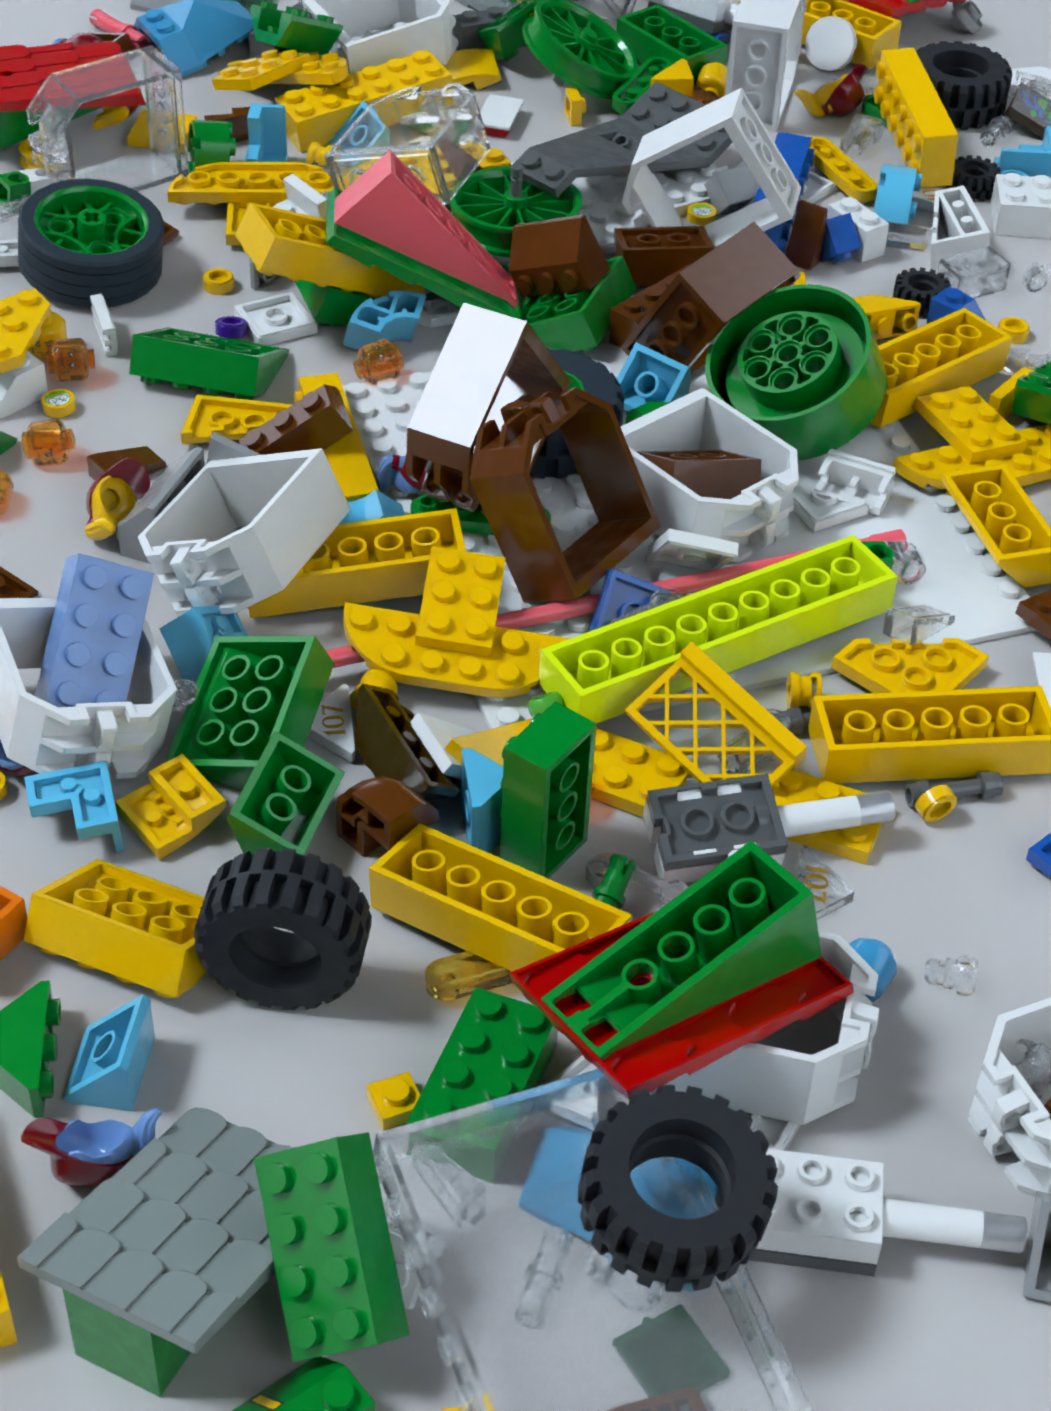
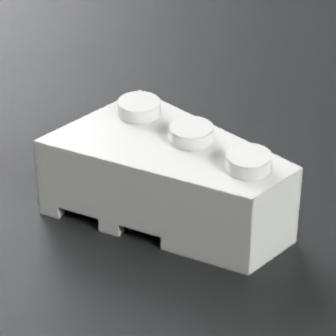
[931,185,990,274]

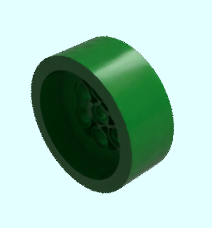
[705,284,887,461]

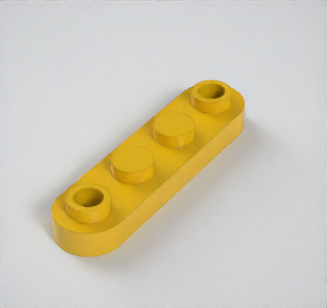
[810,136,877,204]

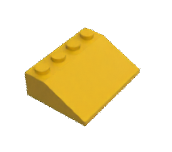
[24,859,206,998]

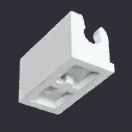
[815,449,896,516]

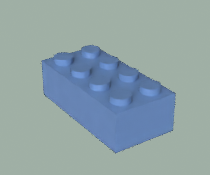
[35,553,154,707]

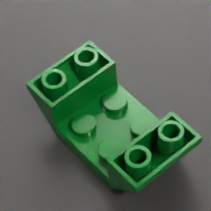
[250,1,343,55]
[1012,360,1051,425]

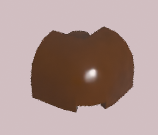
[336,776,440,857]

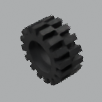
[946,155,1001,202]
[893,267,951,319]

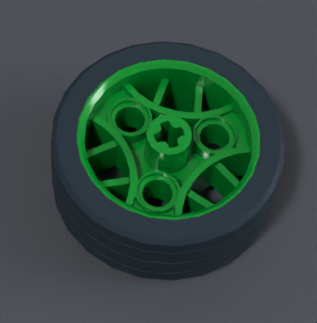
[18,178,164,308]

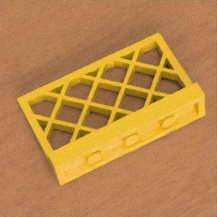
[625,642,807,787]

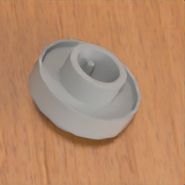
[951,0,982,34]

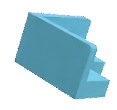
[245,104,288,162]
[994,126,1051,178]
[159,606,248,695]
[24,761,125,853]

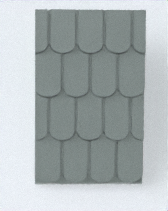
[17,1107,294,1397]

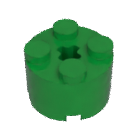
[188,120,236,173]

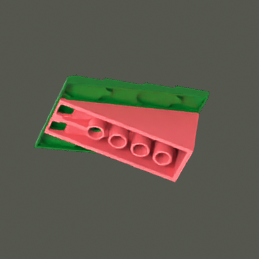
[325,149,522,320]

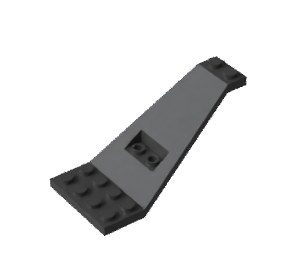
[510,82,732,197]

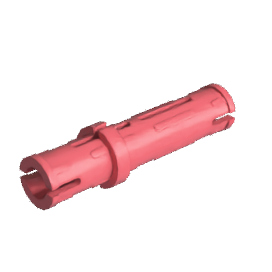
[89,9,151,52]

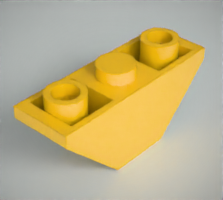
[853,294,921,340]

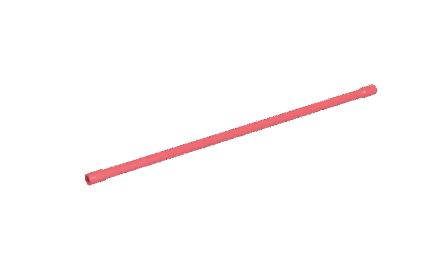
[326,529,907,668]

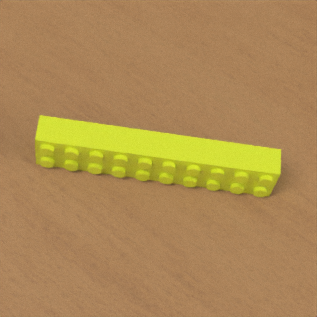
[539,535,898,723]

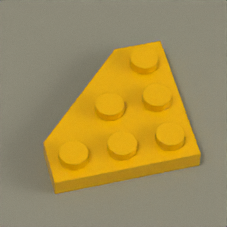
[0,288,52,374]
[831,638,989,693]

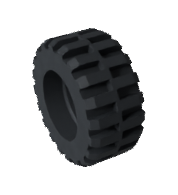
[916,41,1012,130]
[193,847,372,1010]
[578,1085,778,1292]

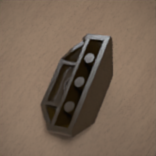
[355,683,461,800]

